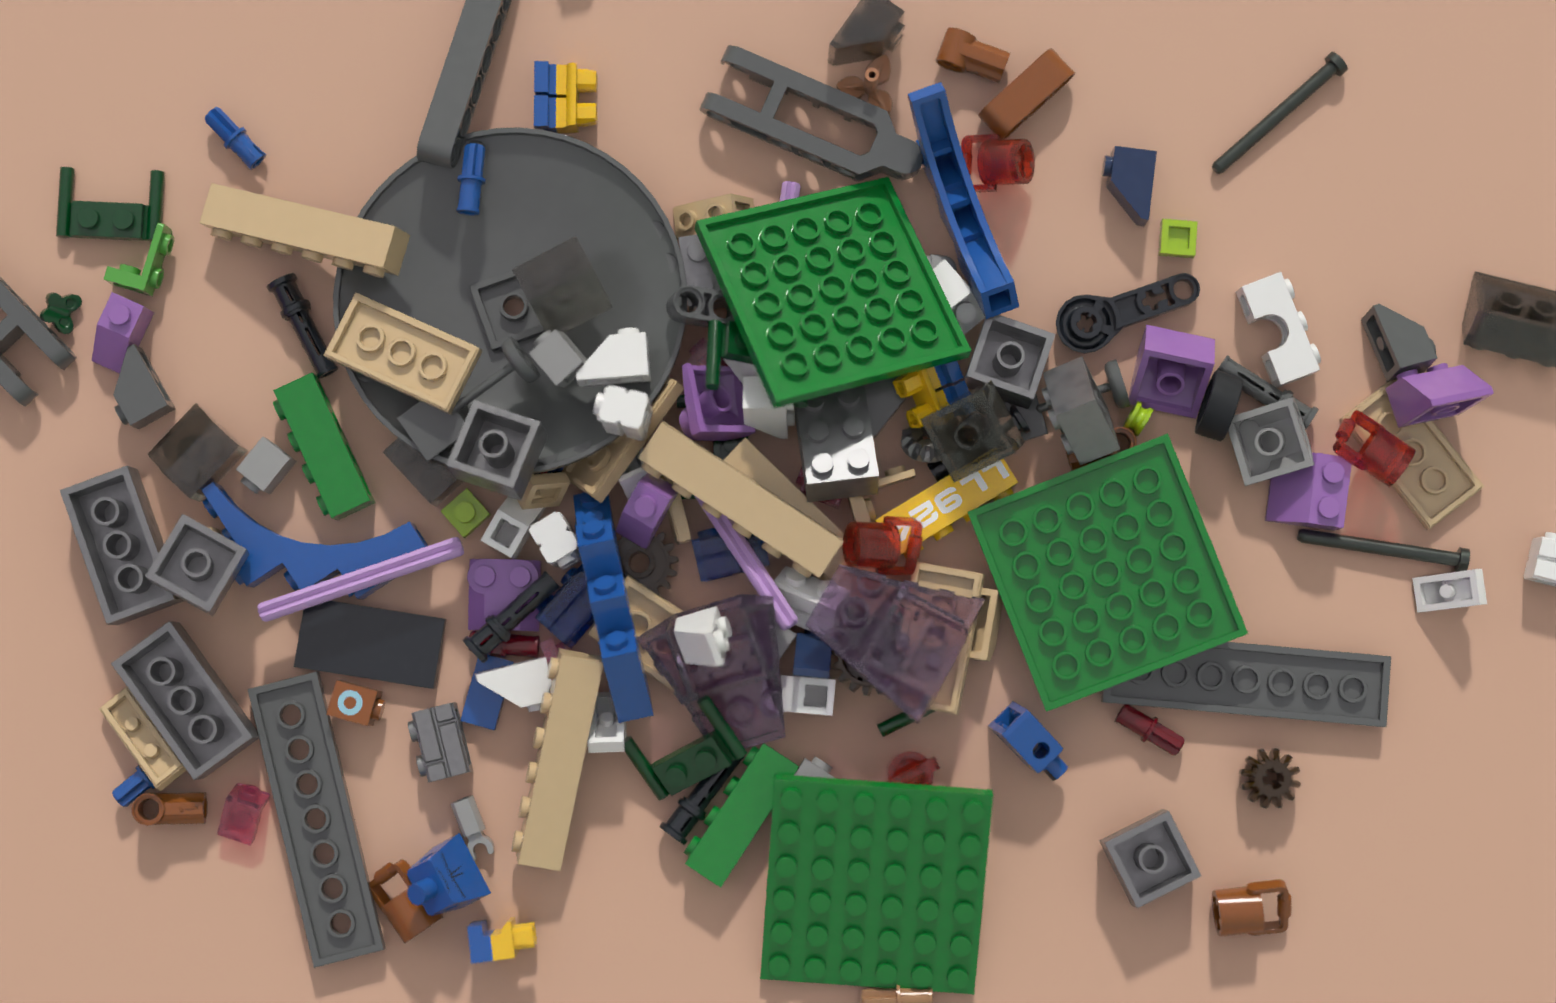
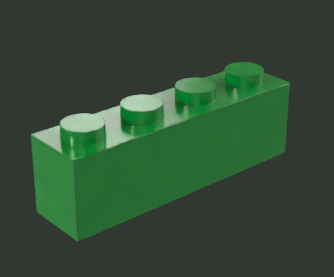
[273,373,376,521]
[684,743,799,888]

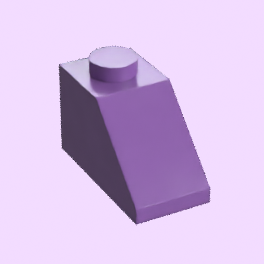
[92,292,154,374]
[615,473,678,549]

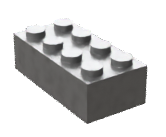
[794,385,879,502]
[60,466,184,625]
[111,621,259,780]

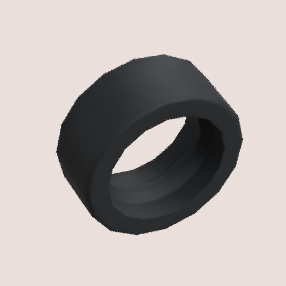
[1195,370,1243,442]

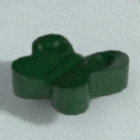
[39,292,82,334]

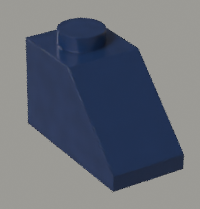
[1102,146,1157,226]
[793,629,832,679]

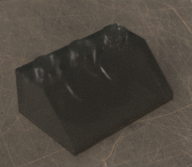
[1462,271,1556,367]

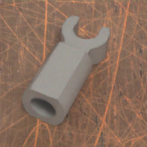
[450,795,494,860]

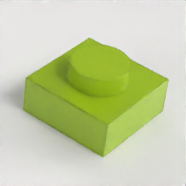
[1158,219,1198,258]
[441,488,491,538]

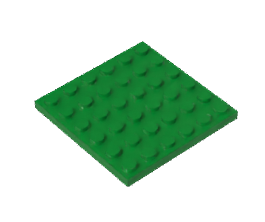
[694,177,972,408]
[967,433,1248,712]
[760,774,993,994]

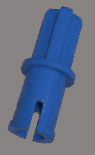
[205,107,266,170]
[457,143,486,216]
[112,765,156,807]

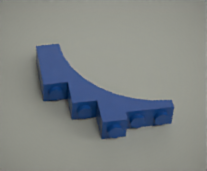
[907,82,1019,319]
[201,482,428,600]
[573,492,654,723]

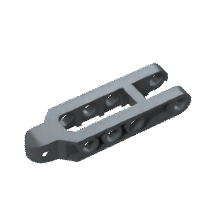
[699,45,923,181]
[0,277,77,407]

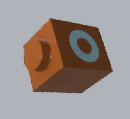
[326,680,385,726]

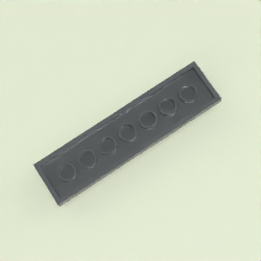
[1101,642,1391,727]

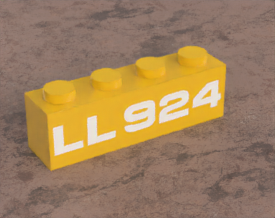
[874,447,1018,560]

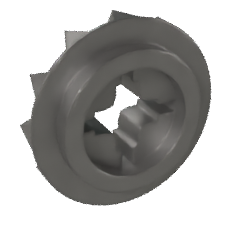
[901,424,957,463]

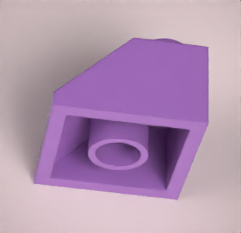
[1129,324,1215,419]
[1385,363,1494,428]
[1265,453,1352,531]

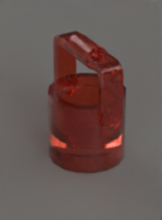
[961,134,1035,192]
[1333,410,1416,487]
[842,516,923,575]
[883,751,940,785]

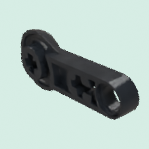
[1056,273,1200,353]

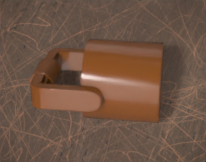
[369,859,443,944]
[1212,879,1292,937]

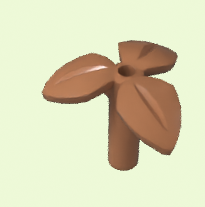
[836,54,892,113]

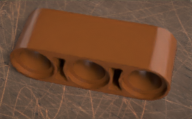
[978,48,1075,141]

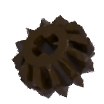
[1239,748,1301,808]

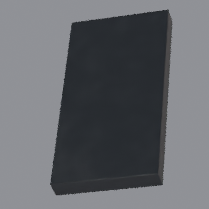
[294,601,447,689]

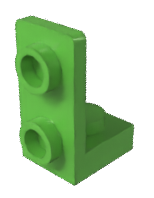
[104,223,174,297]

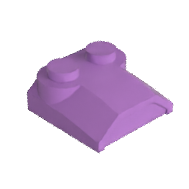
[679,363,756,441]
[467,559,541,632]

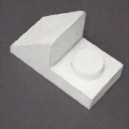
[933,259,985,335]
[1412,569,1487,613]
[588,692,627,753]

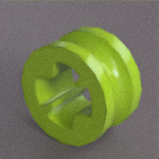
[1123,401,1154,436]

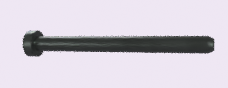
[1212,52,1348,174]
[1297,529,1470,572]

